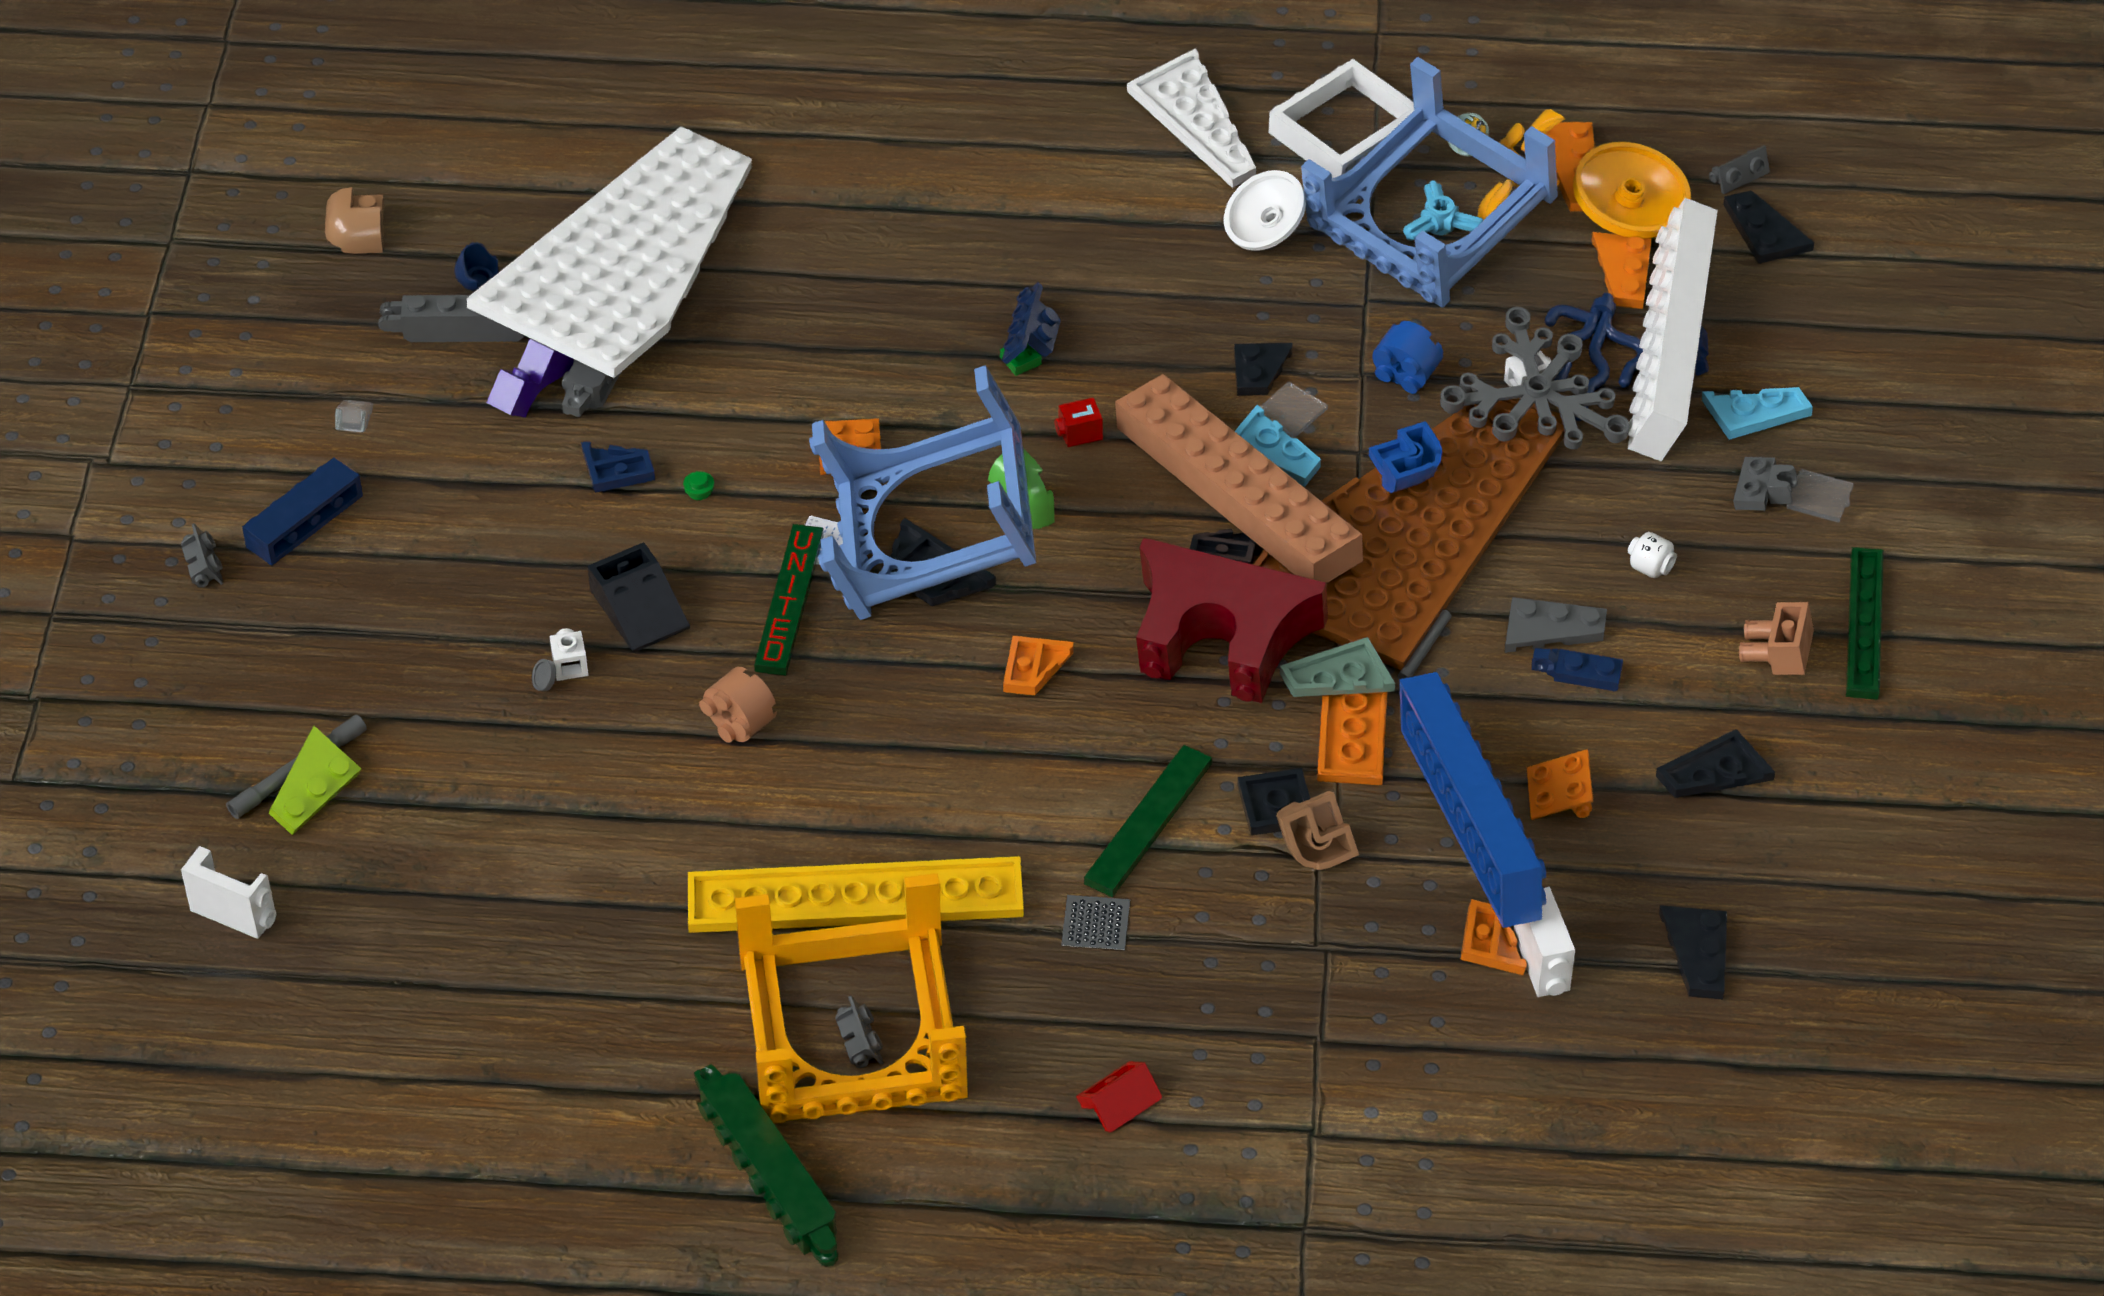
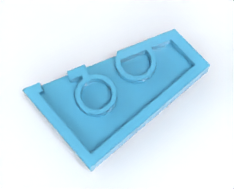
[1702,387,1813,439]
[1235,404,1321,487]

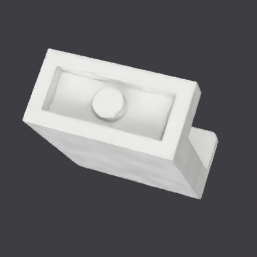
[181,846,276,939]

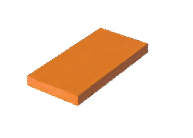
[1317,692,1387,785]

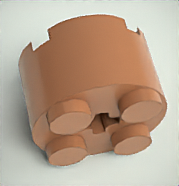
[699,667,777,743]

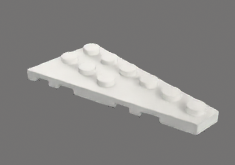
[1127,48,1256,188]

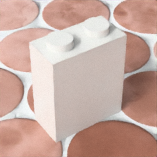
[1513,887,1575,997]

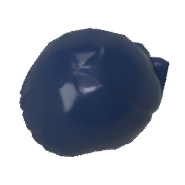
[454,242,499,292]

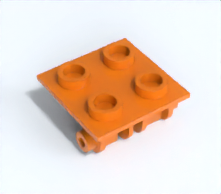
[1527,749,1593,820]

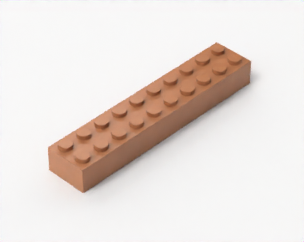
[1115,374,1363,583]

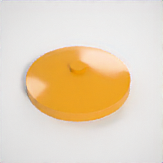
[1573,142,1691,239]

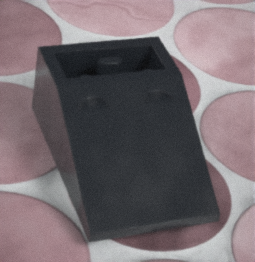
[587,542,690,653]

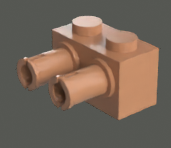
[1739,602,1814,675]

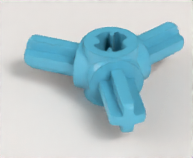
[1403,180,1483,241]

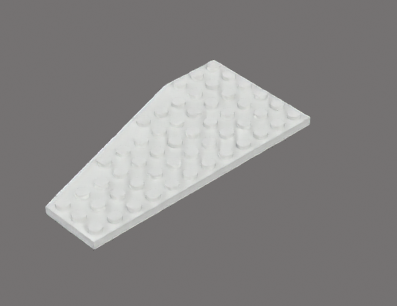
[467,127,752,378]

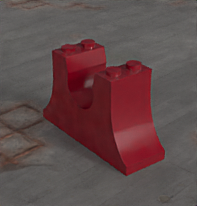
[1136,538,1328,703]

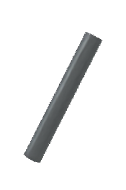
[1398,610,1451,680]

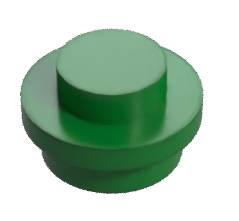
[683,471,715,500]

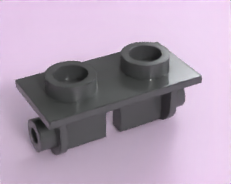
[1709,146,1770,194]
[181,523,224,587]
[835,996,884,1068]

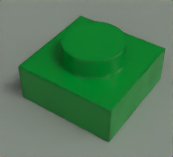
[1000,344,1042,376]

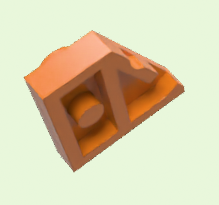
[1460,899,1527,975]

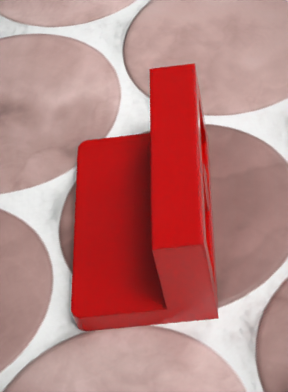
[1076,1061,1162,1132]

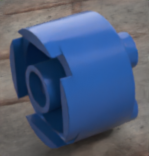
[1372,321,1443,394]

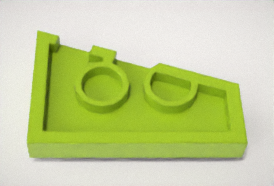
[269,726,361,835]

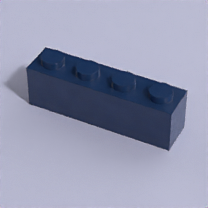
[242,457,363,566]

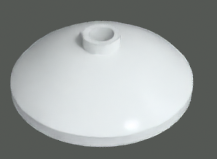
[1224,170,1306,250]

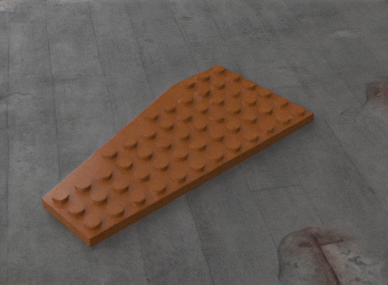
[1253,398,1565,670]

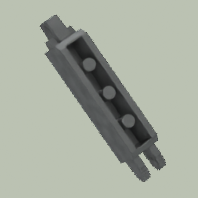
[378,295,524,342]
[562,359,620,417]

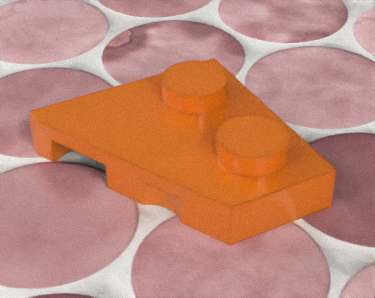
[1003,636,1074,696]

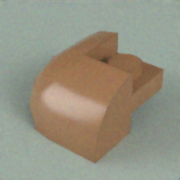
[325,187,384,254]
[1276,791,1359,870]

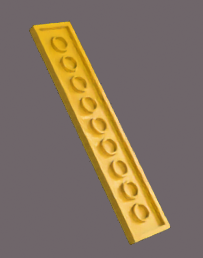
[688,856,1024,933]

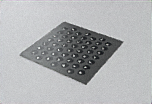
[1061,895,1130,950]

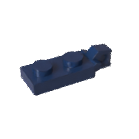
[1532,648,1623,691]

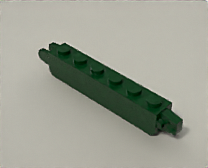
[694,1064,838,1267]

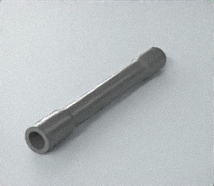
[226,715,367,819]

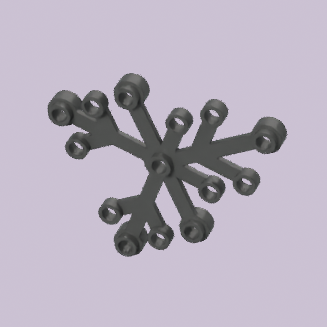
[1440,307,1630,449]

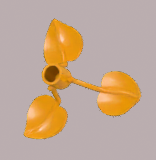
[1477,109,1565,220]

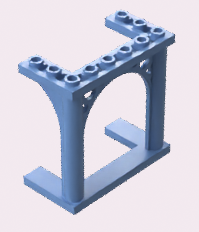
[1301,57,1558,308]
[809,365,1037,620]

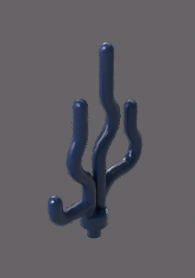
[1545,293,1643,421]

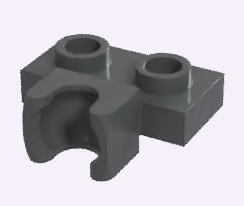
[1733,457,1797,511]

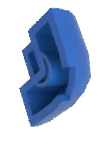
[1369,421,1442,493]

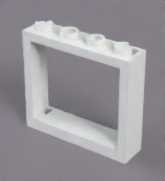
[1269,59,1414,178]

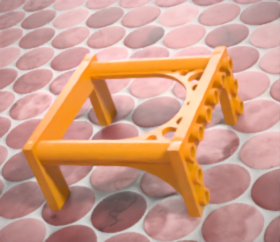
[734,873,968,1123]

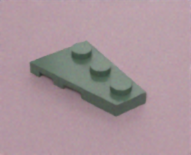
[1280,637,1395,697]

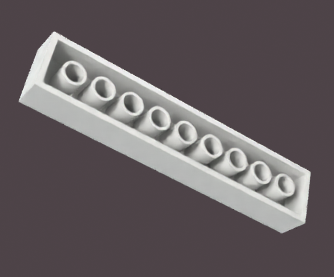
[1628,198,1718,461]

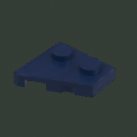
[581,442,655,493]

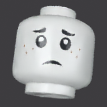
[1627,532,1677,578]

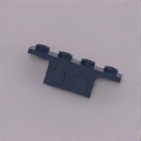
[1002,282,1061,364]

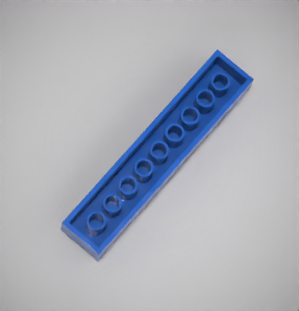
[1400,672,1546,928]

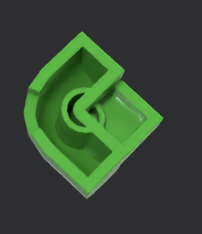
[988,448,1054,529]

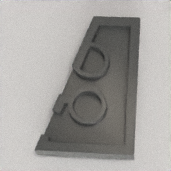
[1505,597,1607,653]

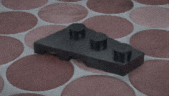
[1723,190,1814,264]
[1656,729,1775,798]
[1659,905,1727,1000]

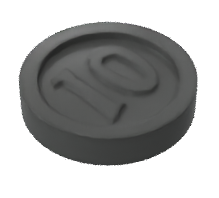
[532,659,556,692]

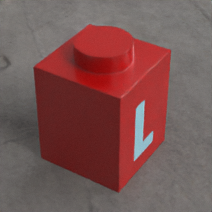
[1054,397,1103,448]

